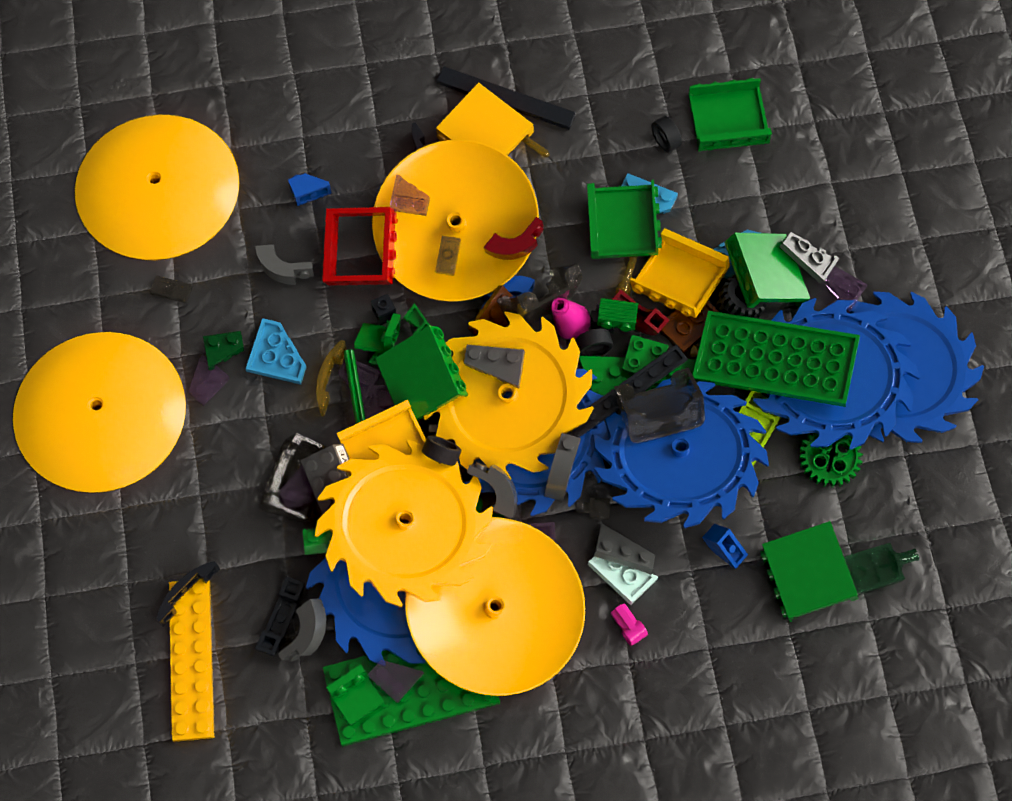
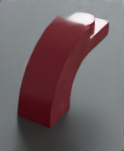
[483,217,544,260]
[612,290,669,335]

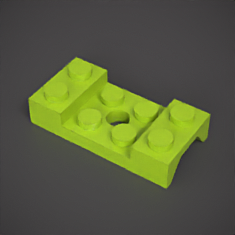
[738,391,781,467]

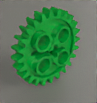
[799,433,863,488]

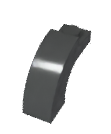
[255,245,314,285]
[544,433,581,502]
[467,462,518,518]
[278,599,326,661]

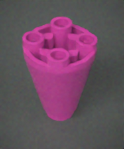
[551,298,591,339]

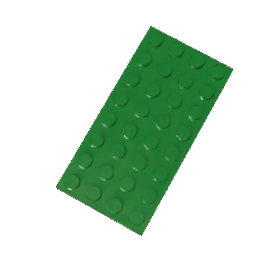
[692,311,860,407]
[323,649,500,747]

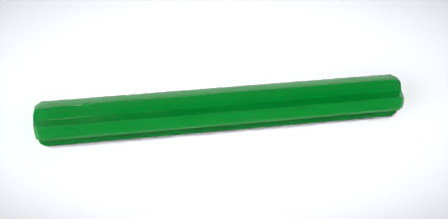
[344,349,366,424]

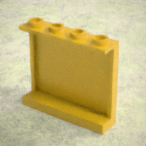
[436,83,534,155]
[629,228,730,318]
[337,400,426,460]

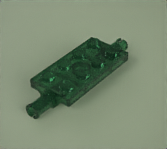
[844,543,919,595]

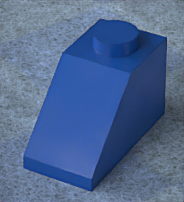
[288,173,332,206]
[702,523,748,569]

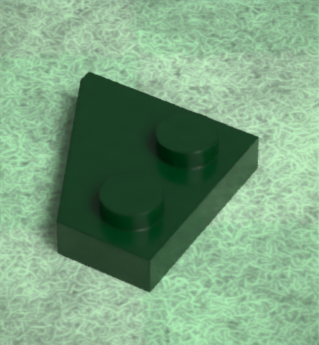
[203,331,244,370]

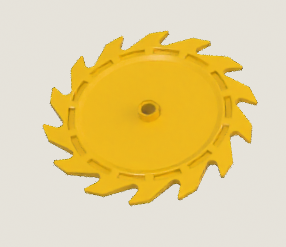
[424,311,594,479]
[315,440,493,607]

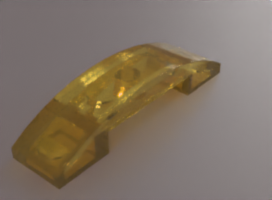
[316,340,347,416]

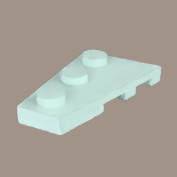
[587,556,658,605]

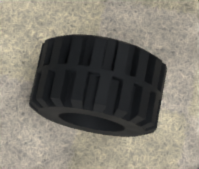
[716,274,768,319]

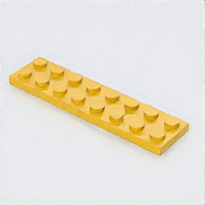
[169,579,214,742]

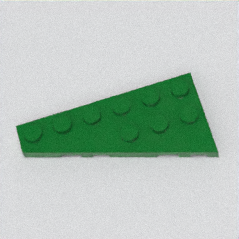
[578,356,696,396]

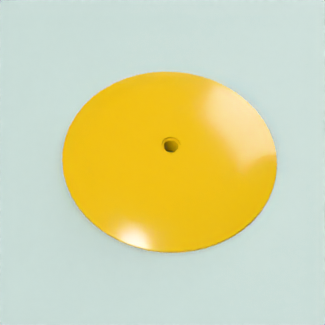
[75,115,239,260]
[372,139,539,302]
[13,332,186,493]
[405,517,585,696]

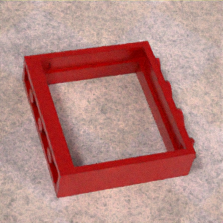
[322,207,398,286]

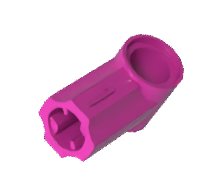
[611,603,648,646]

